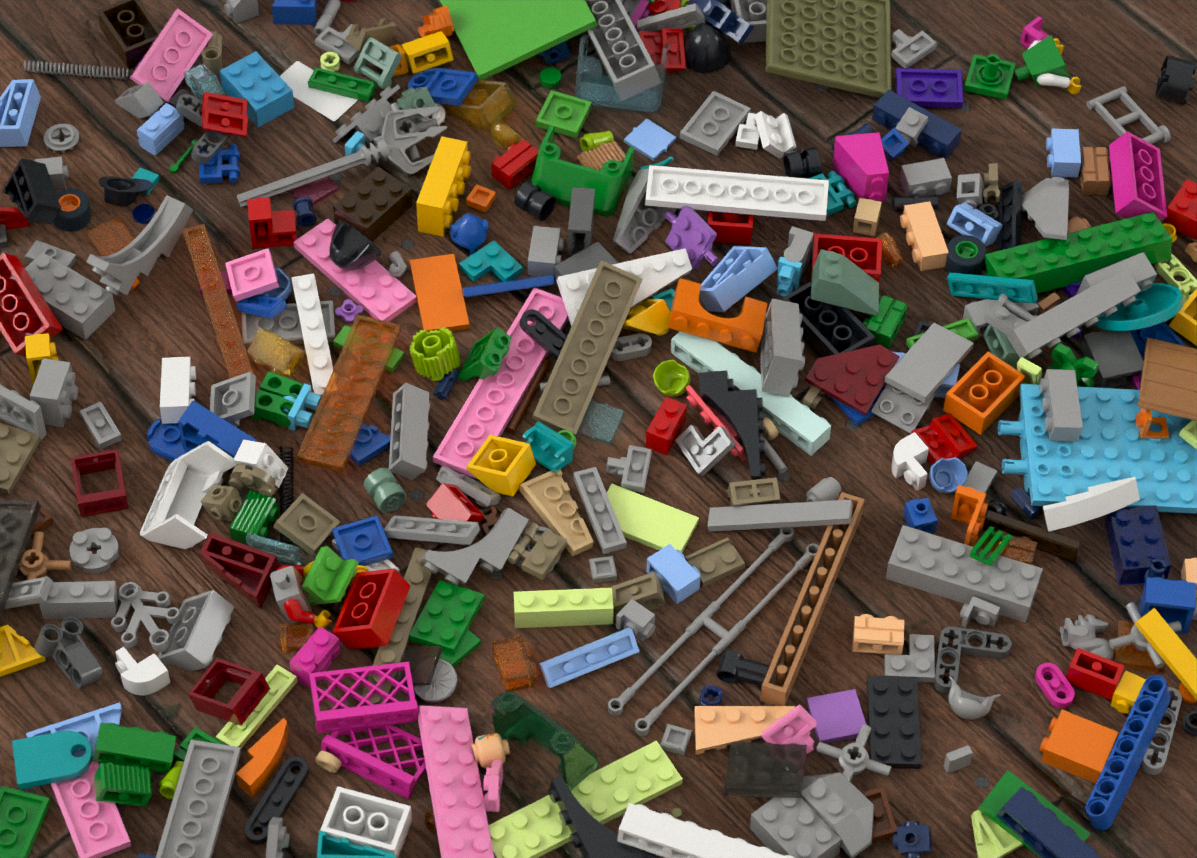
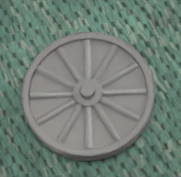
[413,659,457,703]

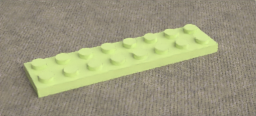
[488,740,683,858]

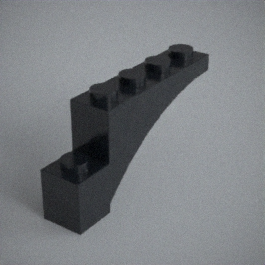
[699,370,767,480]
[548,775,658,858]

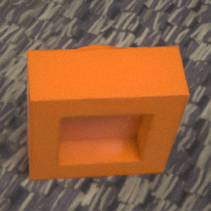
[466,184,496,213]

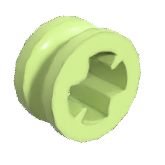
[320,52,340,72]

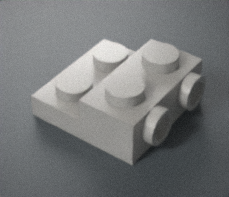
[209,371,256,427]

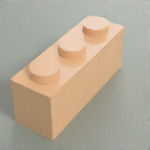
[900,201,949,271]

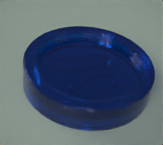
[133,204,155,224]

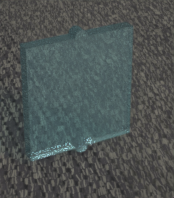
[576,401,624,445]

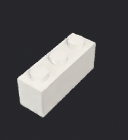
[160,357,196,424]

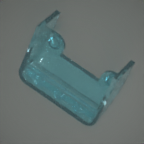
[575,34,670,112]

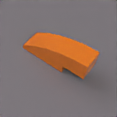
[236,718,289,798]

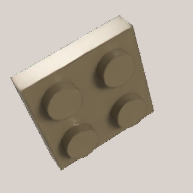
[273,493,341,556]

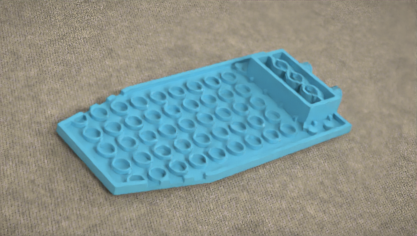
[998,384,1197,514]

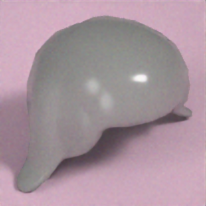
[948,676,1001,720]

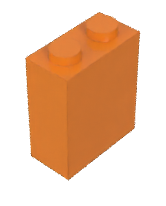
[1039,710,1119,784]

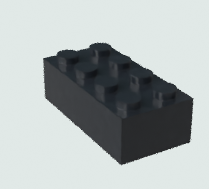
[782,281,875,358]

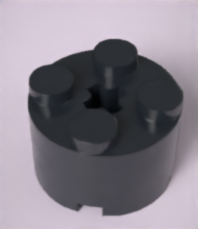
[1155,55,1197,104]

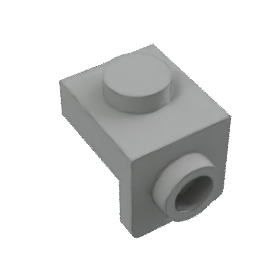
[895,107,929,146]

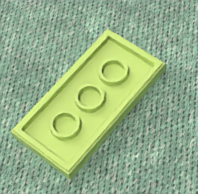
[607,484,699,552]

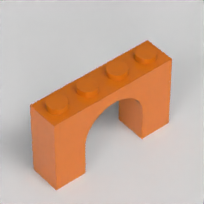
[667,278,767,353]

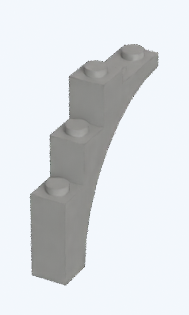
[86,195,193,295]

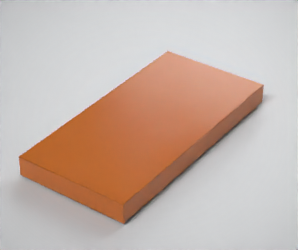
[409,254,470,332]

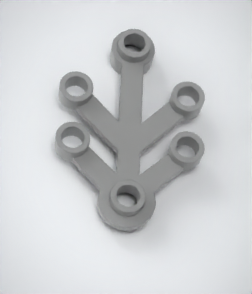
[111,582,182,652]

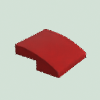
[638,28,686,74]
[202,92,248,138]
[911,413,978,465]

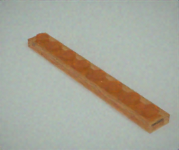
[182,224,253,378]

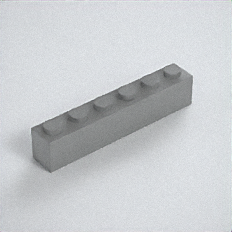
[1007,267,1141,359]

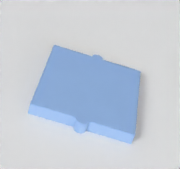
[624,118,676,161]

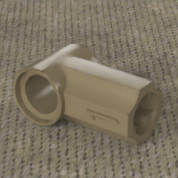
[202,31,223,75]

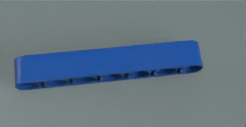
[1085,675,1171,830]

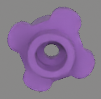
[335,299,363,323]

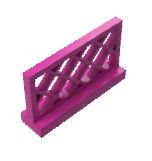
[309,662,418,733]
[321,706,426,799]

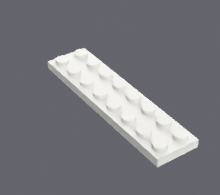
[645,165,829,221]

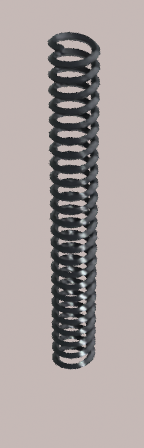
[280,445,294,548]

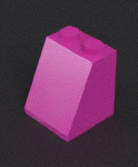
[832,132,889,202]

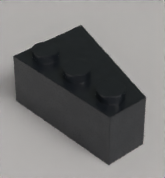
[2,158,61,225]

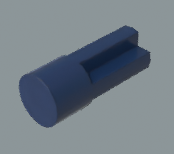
[433,369,459,400]
[1010,487,1042,520]

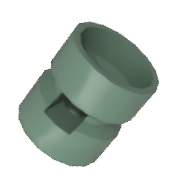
[364,468,407,513]

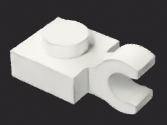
[735,113,760,150]

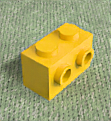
[401,31,453,74]
[25,333,59,385]

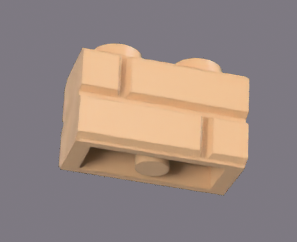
[852,614,904,655]

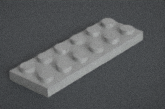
[156,740,241,858]

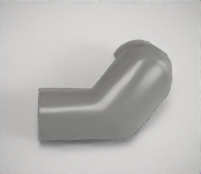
[389,251,407,278]

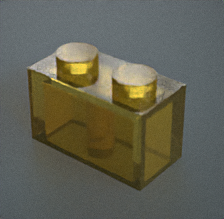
[247,327,306,376]

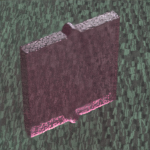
[289,165,338,205]

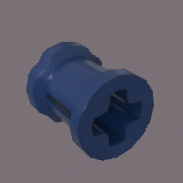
[293,197,317,227]

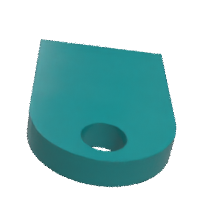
[12,731,93,789]

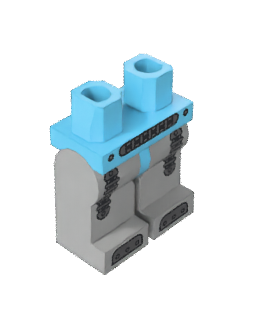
[777,226,814,296]

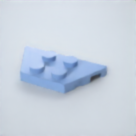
[26,703,122,760]

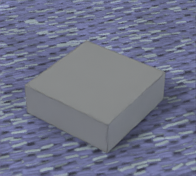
[589,556,617,584]
[660,724,692,756]
[944,746,973,774]

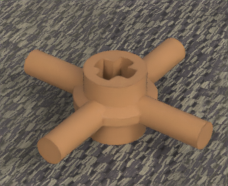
[0,532,72,580]

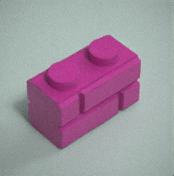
[289,627,341,688]

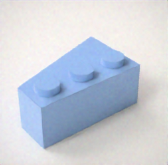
[0,79,41,147]
[699,246,778,312]

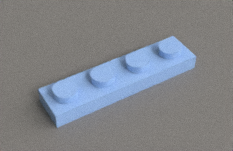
[539,628,639,688]

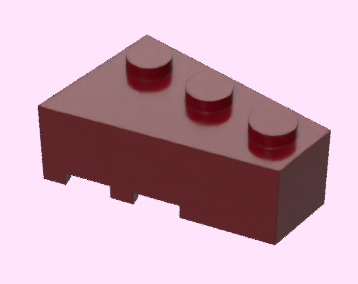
[200,533,280,609]

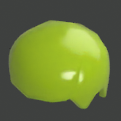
[653,360,691,397]

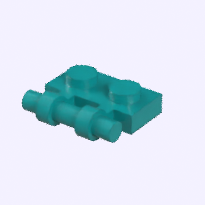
[808,171,857,216]

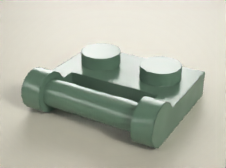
[354,36,403,90]

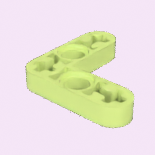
[1154,254,1197,322]

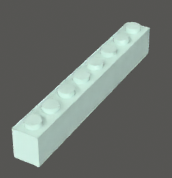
[671,331,831,456]

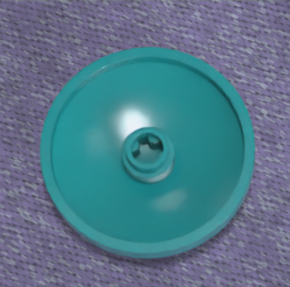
[1094,283,1184,331]

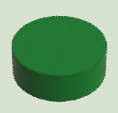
[540,67,561,89]

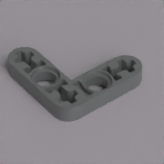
[176,94,232,164]
[934,626,1012,694]

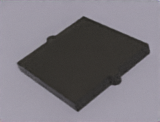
[396,645,443,688]

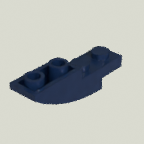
[687,0,754,44]

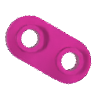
[1035,663,1075,708]

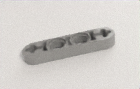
[1141,687,1182,775]

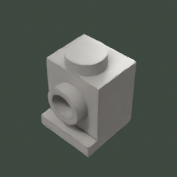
[957,173,985,209]
[616,599,656,641]

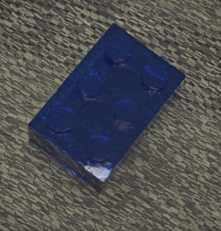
[1105,505,1171,585]

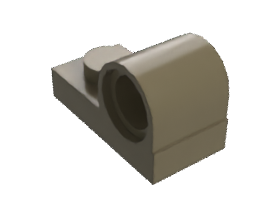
[610,572,665,612]

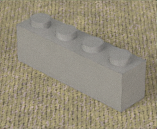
[389,383,430,480]

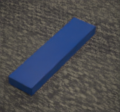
[462,275,555,297]

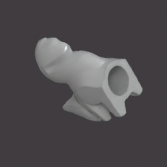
[1060,614,1113,660]

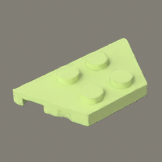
[971,810,1023,858]

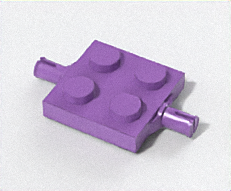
[665,206,719,270]

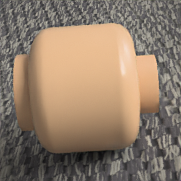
[471,733,510,768]

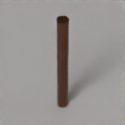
[507,358,551,434]

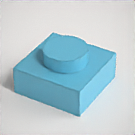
[345,131,366,156]

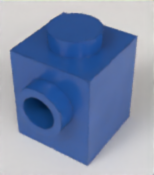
[903,498,938,534]

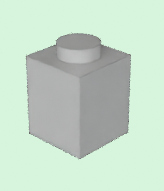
[35,157,69,189]

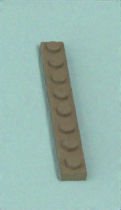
[359,547,433,706]

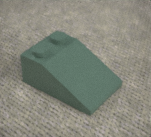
[811,249,879,316]

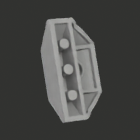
[791,772,874,858]

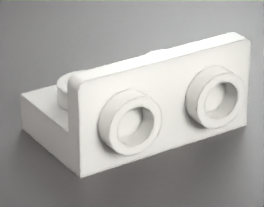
[754,111,796,159]

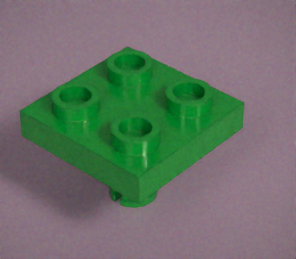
[964,54,1016,100]

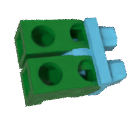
[251,371,322,431]

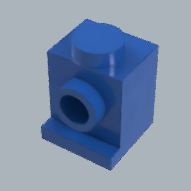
[881,128,909,161]

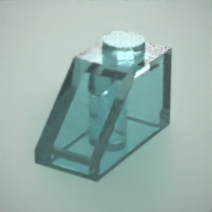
[184,64,225,101]

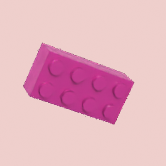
[1109,131,1167,222]

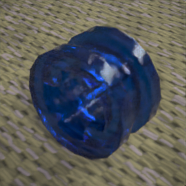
[699,685,722,706]

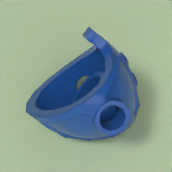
[450,213,488,254]

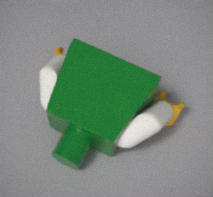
[1015,35,1081,94]

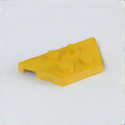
[0,625,46,677]

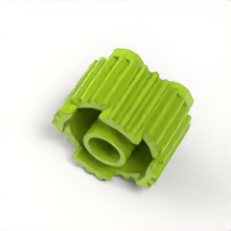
[409,327,461,381]

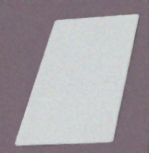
[280,61,358,121]

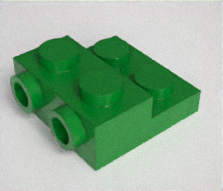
[458,327,512,382]

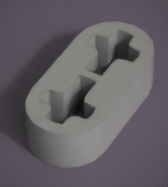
[610,333,652,361]

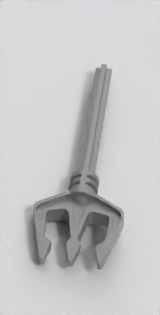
[236,106,447,208]

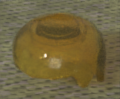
[490,118,523,149]

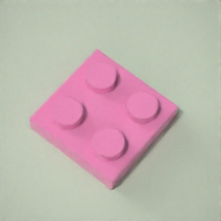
[225,248,279,302]

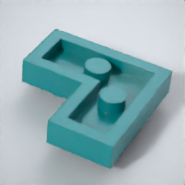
[459,240,523,282]

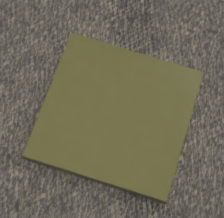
[766,0,891,98]

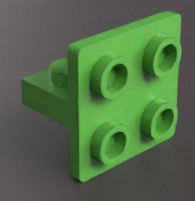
[302,546,359,605]

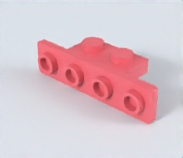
[686,385,747,461]

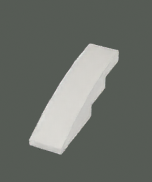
[1043,477,1140,532]

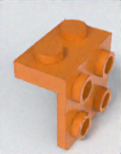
[951,485,988,547]

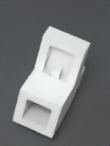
[891,432,929,491]
[115,647,170,695]

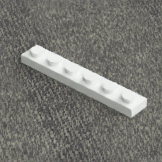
[291,274,338,399]

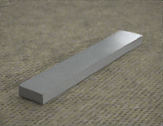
[707,500,853,532]

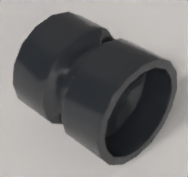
[783,147,822,178]
[514,181,557,221]

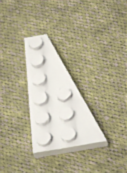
[556,249,692,326]

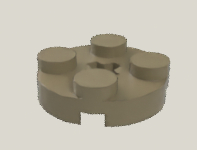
[229,464,278,498]

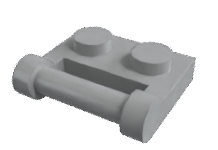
[984,293,1038,335]

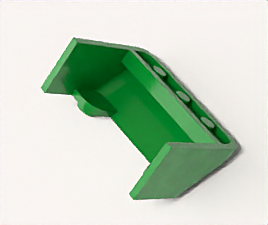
[532,125,634,216]

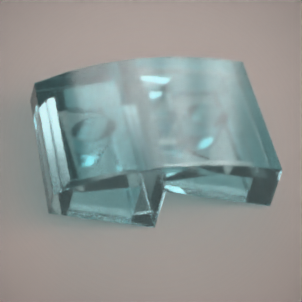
[246,533,302,565]

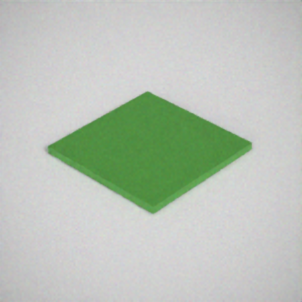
[439,0,597,81]

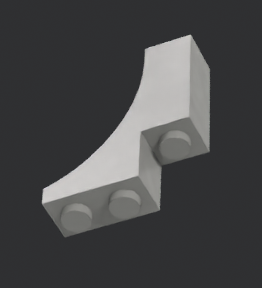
[420,508,529,586]

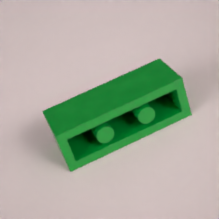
[93,723,176,774]

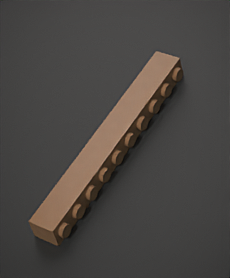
[760,492,864,706]

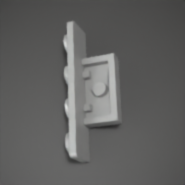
[332,84,400,144]

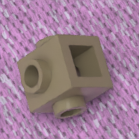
[201,484,243,521]

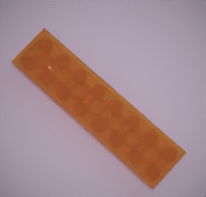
[297,314,401,473]

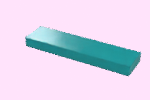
[947,273,1038,304]

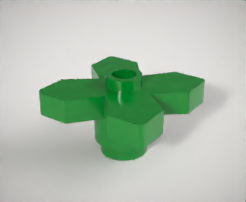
[1049,343,1099,387]

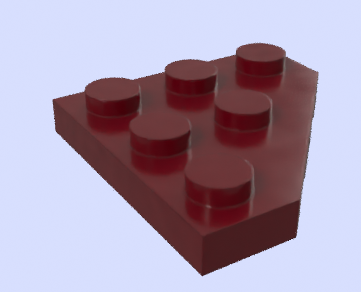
[804,345,900,416]

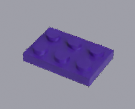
[896,68,963,108]

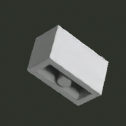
[900,158,952,197]
[528,226,564,276]

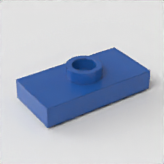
[236,294,287,319]

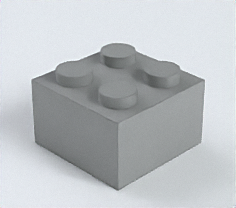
[30,358,78,428]

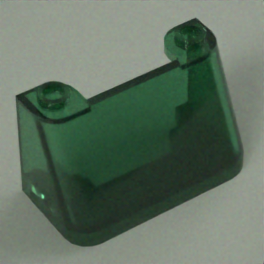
[490,691,598,791]

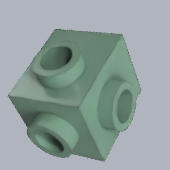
[397,87,436,121]

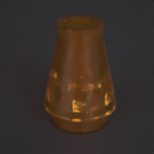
[877,233,903,267]

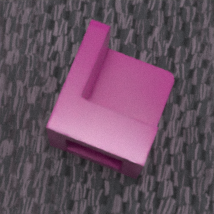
[1020,16,1049,48]

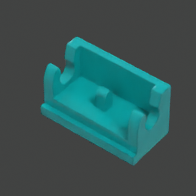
[522,421,574,473]

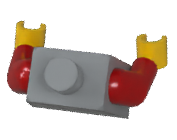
[270,561,332,629]

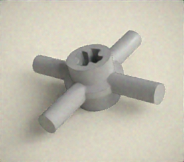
[373,102,438,162]
[1109,602,1181,668]
[816,724,892,781]

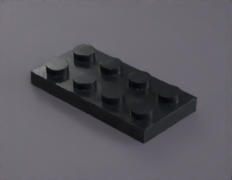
[867,676,922,769]

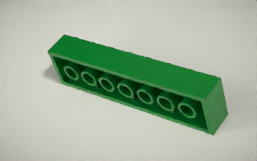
[985,212,1172,294]

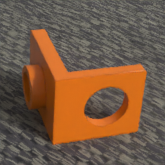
[1136,408,1169,439]

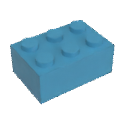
[220,51,294,127]

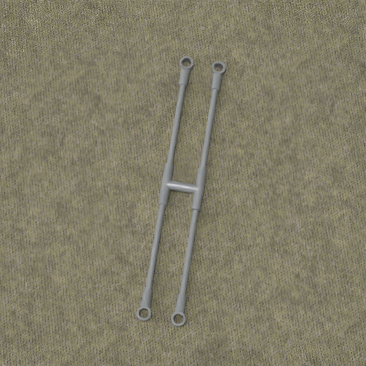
[608,527,819,736]

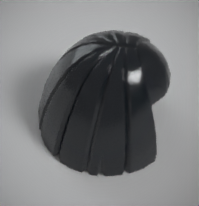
[684,23,731,73]
[329,219,383,271]

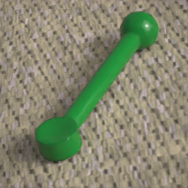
[170,139,198,174]

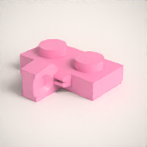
[762,704,817,755]
[483,760,503,812]

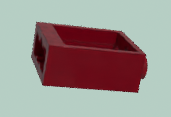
[71,449,129,517]
[188,658,270,725]

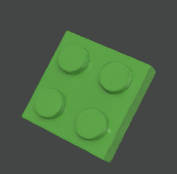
[535,90,592,138]

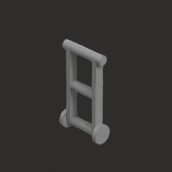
[1087,86,1171,144]

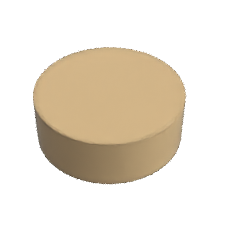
[762,417,779,441]
[315,751,342,773]

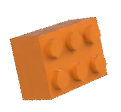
[943,352,1026,435]

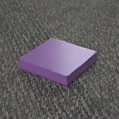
[806,689,866,744]

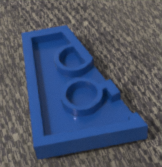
[315,405,391,467]

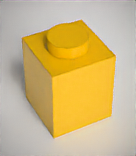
[1110,671,1146,714]

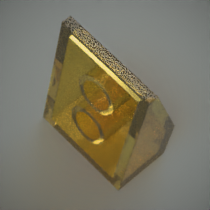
[438,80,517,130]

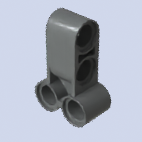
[35,617,102,688]

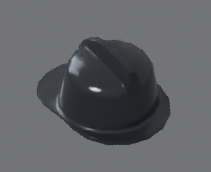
[98,176,153,206]

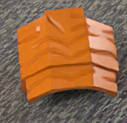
[417,6,454,38]

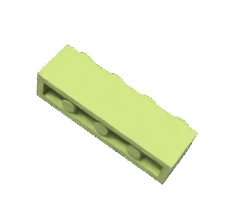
[514,588,613,628]

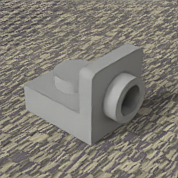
[960,596,1000,628]

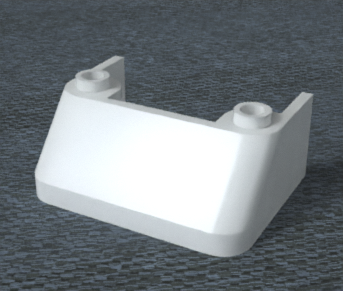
[140,441,237,549]

